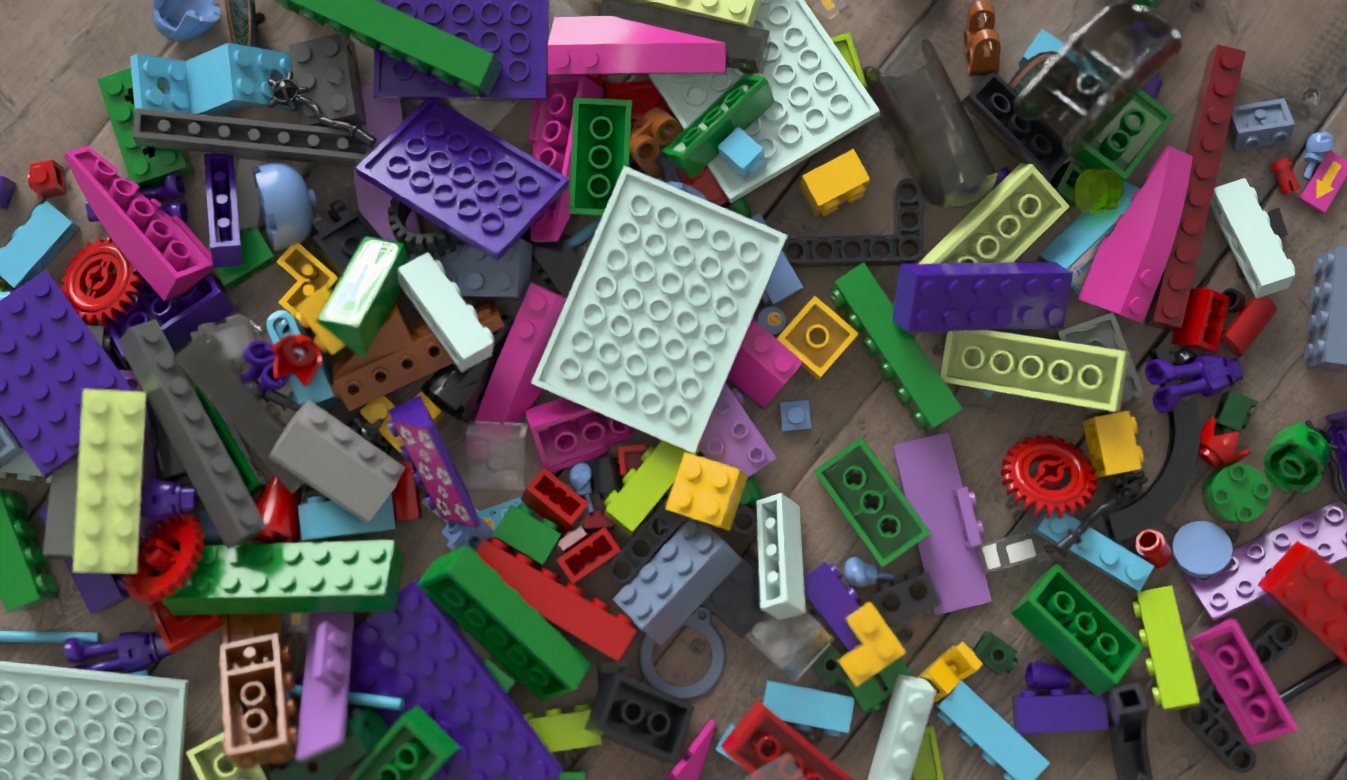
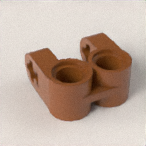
[963,1,1001,76]
[629,107,684,179]

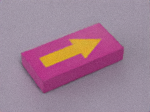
[1297,151,1347,214]

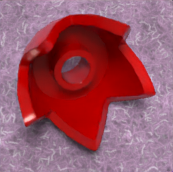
[270,334,323,387]
[1198,416,1251,468]

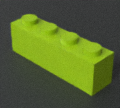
[603,439,701,536]
[1132,585,1200,712]
[522,703,603,752]

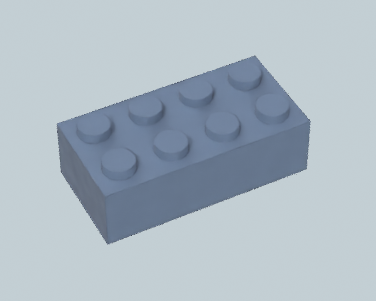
[410,239,533,301]
[1304,246,1347,373]
[613,518,742,646]

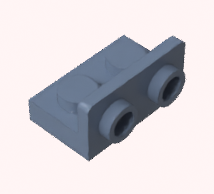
[1229,98,1295,151]

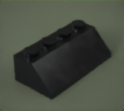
[961,70,1074,181]

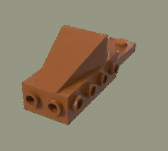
[330,299,505,411]
[218,613,299,770]

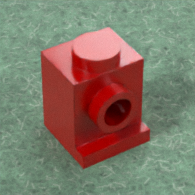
[27,160,67,199]

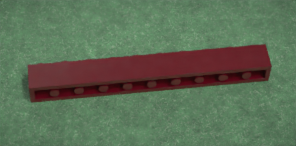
[1145,44,1246,332]

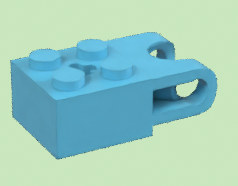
[266,311,344,409]

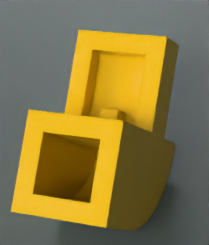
[917,642,983,704]

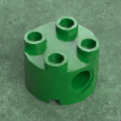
[1263,423,1332,493]
[1202,464,1271,523]

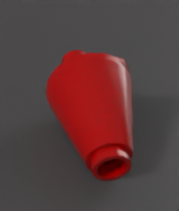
[249,467,302,544]

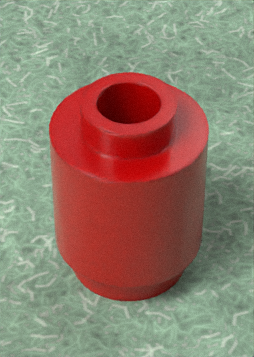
[1136,529,1172,568]

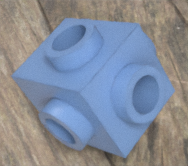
[441,516,495,551]

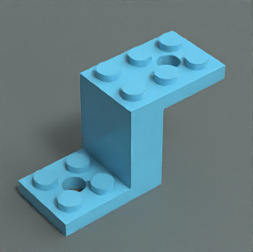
[130,43,298,117]

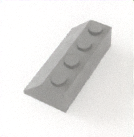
[269,400,405,524]

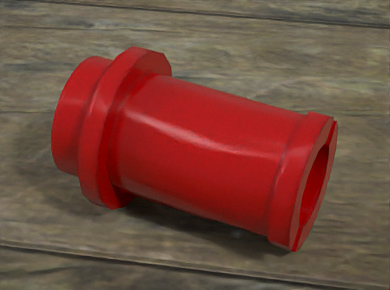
[1271,157,1301,195]

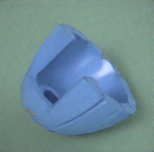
[153,0,221,41]

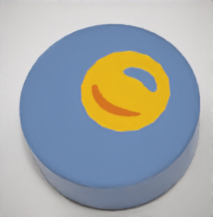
[757,306,786,336]

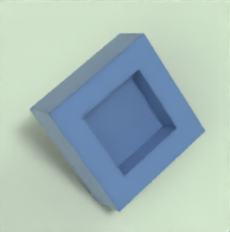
[779,400,812,432]

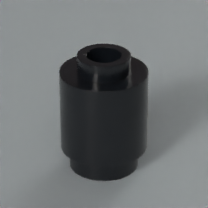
[592,457,622,500]

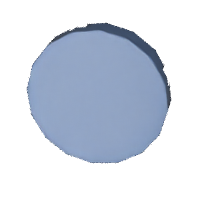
[1171,521,1233,579]

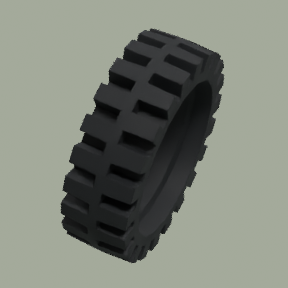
[388,197,466,258]

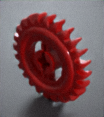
[60,237,146,326]
[1000,435,1098,520]
[122,513,205,603]

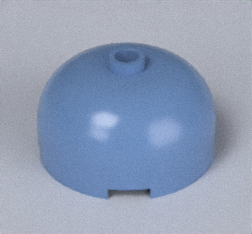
[252,162,317,252]

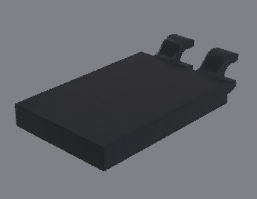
[310,199,384,277]

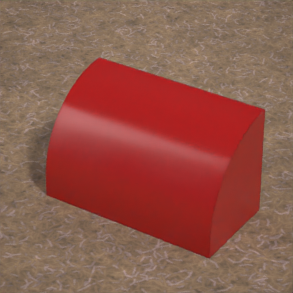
[1171,289,1230,353]
[1219,295,1277,358]
[391,461,423,523]
[520,468,589,534]
[556,527,621,584]

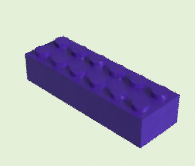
[892,262,1073,332]

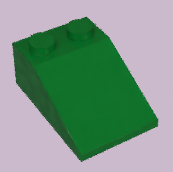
[1071,81,1175,189]

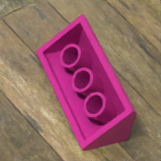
[1189,618,1298,745]

